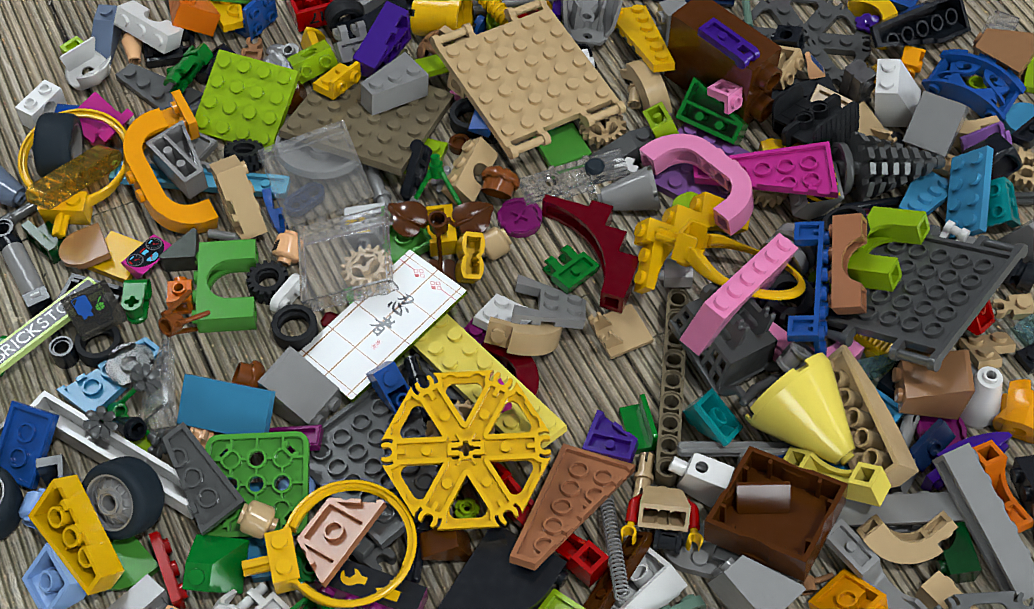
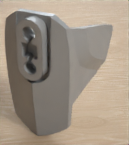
[561,0,623,49]

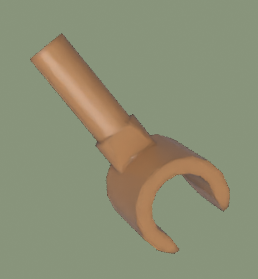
[800,572,834,596]

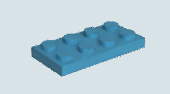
[945,145,994,240]

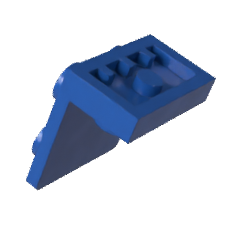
[233,0,278,41]

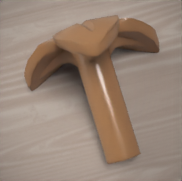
[416,30,439,59]

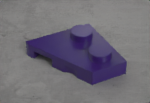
[582,410,639,464]

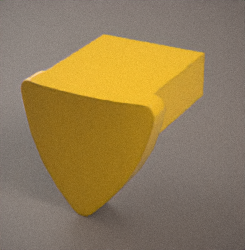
[301,27,326,50]

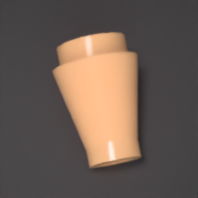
[121,33,143,65]

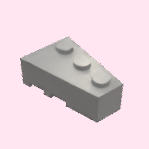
[361,52,429,116]
[145,120,208,200]

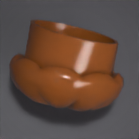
[481,166,520,200]
[232,360,266,388]

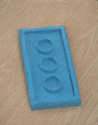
[177,374,276,434]

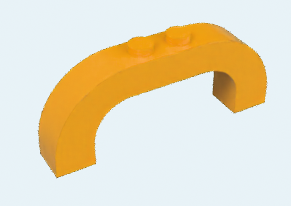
[123,108,219,234]

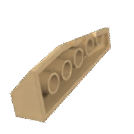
[828,344,919,488]

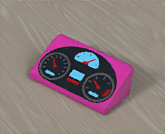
[121,234,171,279]

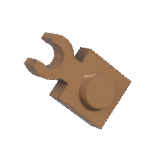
[241,37,264,61]

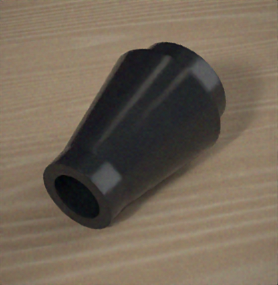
[113,416,147,442]

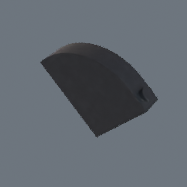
[437,525,569,609]

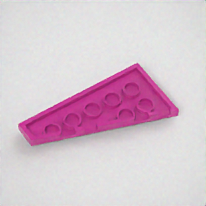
[693,141,838,198]

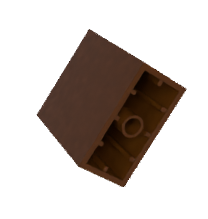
[664,0,783,125]

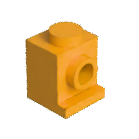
[900,45,926,79]

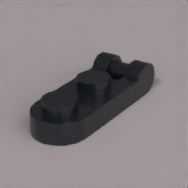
[400,139,432,202]

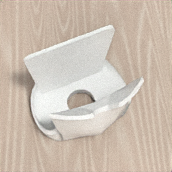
[59,36,111,91]

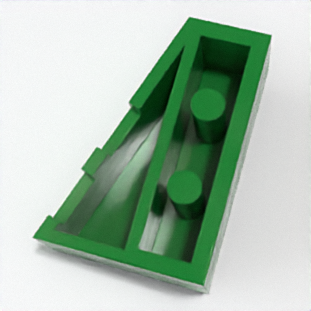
[676,77,749,146]

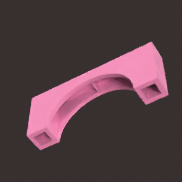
[679,233,798,356]

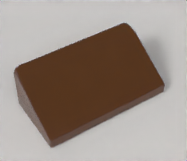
[736,481,791,514]

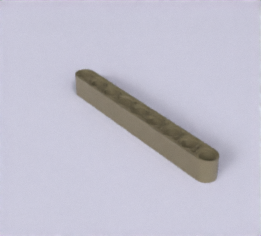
[654,289,689,488]

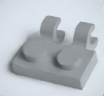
[332,20,367,64]

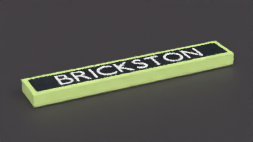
[0,276,105,374]

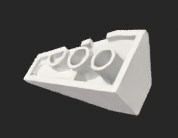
[611,548,688,609]

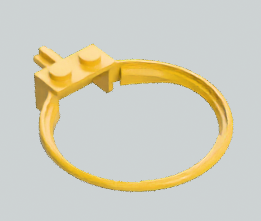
[18,108,126,239]
[655,219,806,300]
[241,480,417,608]

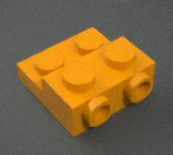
[808,568,888,609]

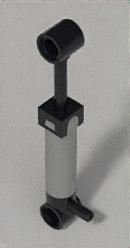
[0,218,79,369]

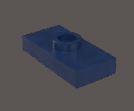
[909,418,956,473]

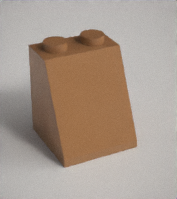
[972,28,1034,78]
[892,350,975,420]

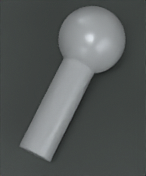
[207,229,252,241]

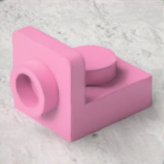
[707,79,743,115]

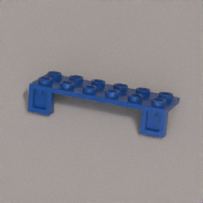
[787,221,831,355]

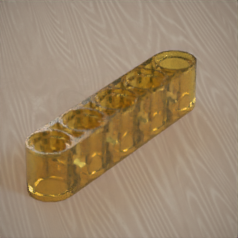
[25,144,122,210]

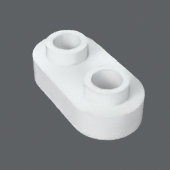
[269,273,307,313]

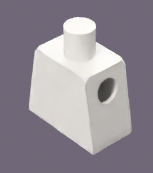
[668,453,735,508]

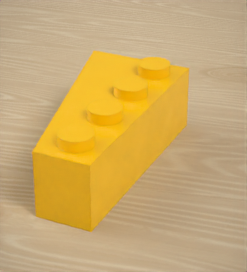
[28,474,125,595]

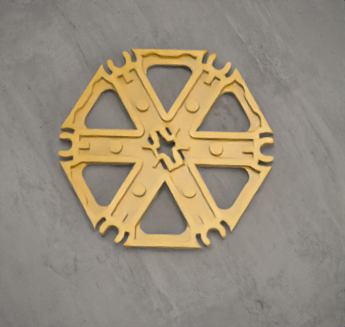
[381,370,551,531]

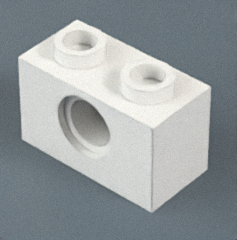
[15,79,67,130]

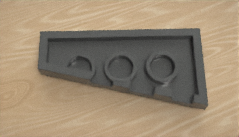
[115,63,203,111]
[162,422,246,536]

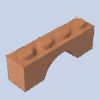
[828,213,867,315]

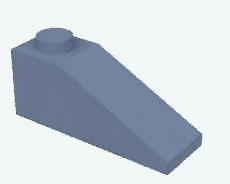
[91,4,122,66]

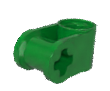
[121,279,152,324]

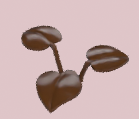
[388,201,494,282]

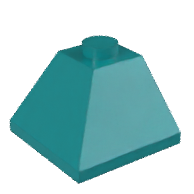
[682,388,743,447]

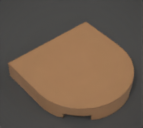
[59,222,112,270]

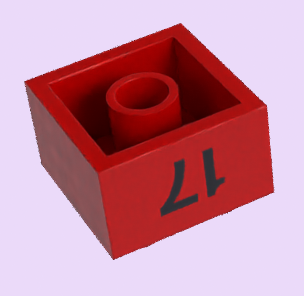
[286,0,334,32]

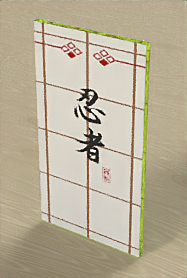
[298,250,468,402]

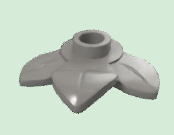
[263,43,300,69]

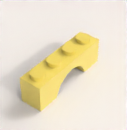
[783,446,891,507]

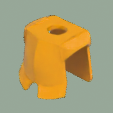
[992,379,1034,444]

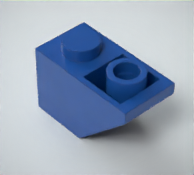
[366,361,410,415]

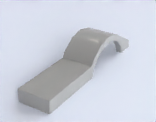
[825,518,928,609]

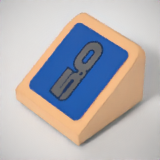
[805,51,825,79]

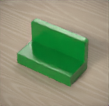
[618,394,658,455]

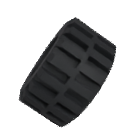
[756,271,815,332]

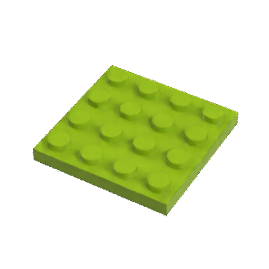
[195,49,301,155]

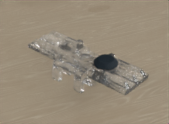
[519,148,630,206]

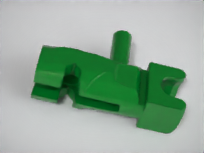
[163,43,213,93]

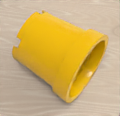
[410,0,474,37]

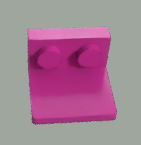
[78,92,134,151]

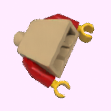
[621,486,704,551]

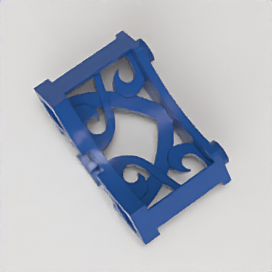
[921,49,1026,122]

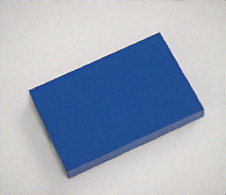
[0,401,60,489]

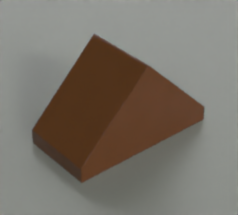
[419,528,472,562]

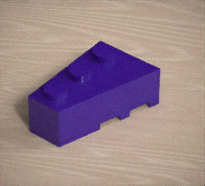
[353,1,411,78]

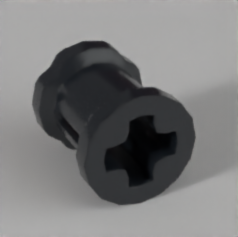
[653,529,683,555]

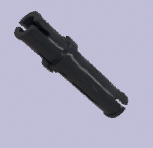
[403,355,431,423]

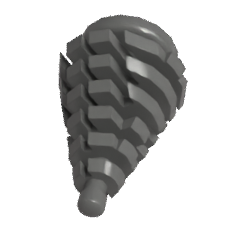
[830,131,946,202]

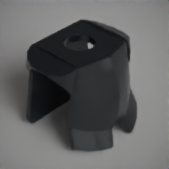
[963,132,1023,180]

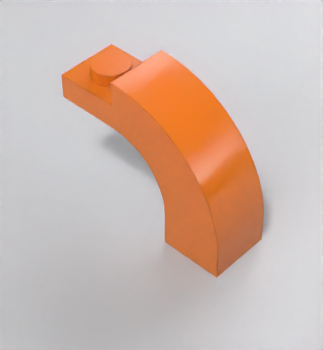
[972,440,1034,533]

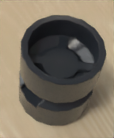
[1002,258,1034,293]

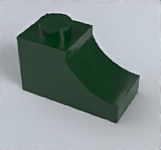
[935,522,982,584]

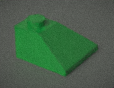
[182,534,250,594]

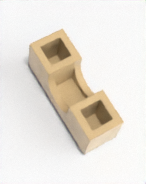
[441,137,499,206]

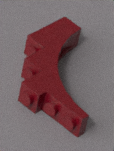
[542,194,639,313]

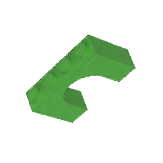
[191,239,259,333]

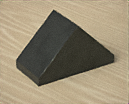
[159,228,200,272]

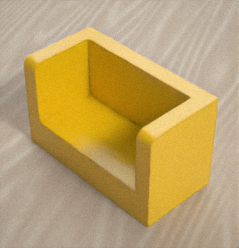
[426,204,457,257]

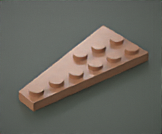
[509,443,636,571]

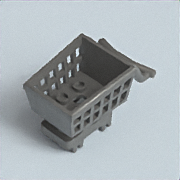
[668,275,786,407]

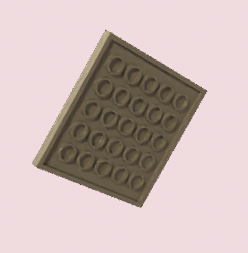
[279,59,455,176]

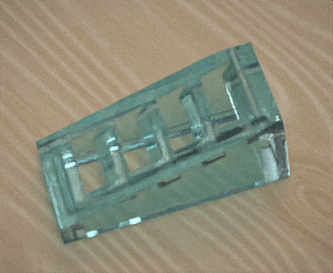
[857,354,898,381]

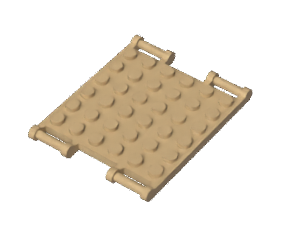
[430,0,626,160]

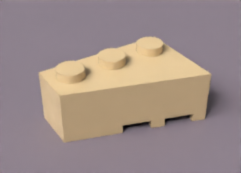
[209,154,268,240]

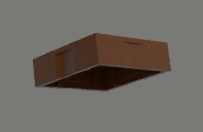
[704,446,848,582]

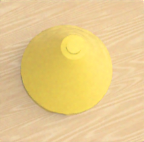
[745,353,856,466]

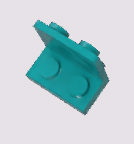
[987,177,1021,228]

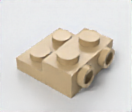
[774,45,805,90]

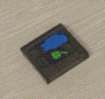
[60,279,128,342]

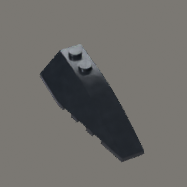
[869,0,971,48]

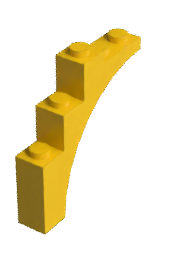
[634,191,750,294]

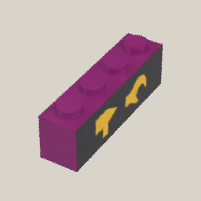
[314,560,428,609]

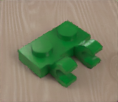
[542,245,600,294]

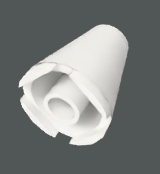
[960,366,1003,430]

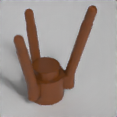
[158,290,210,338]

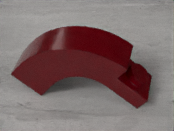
[481,342,539,398]

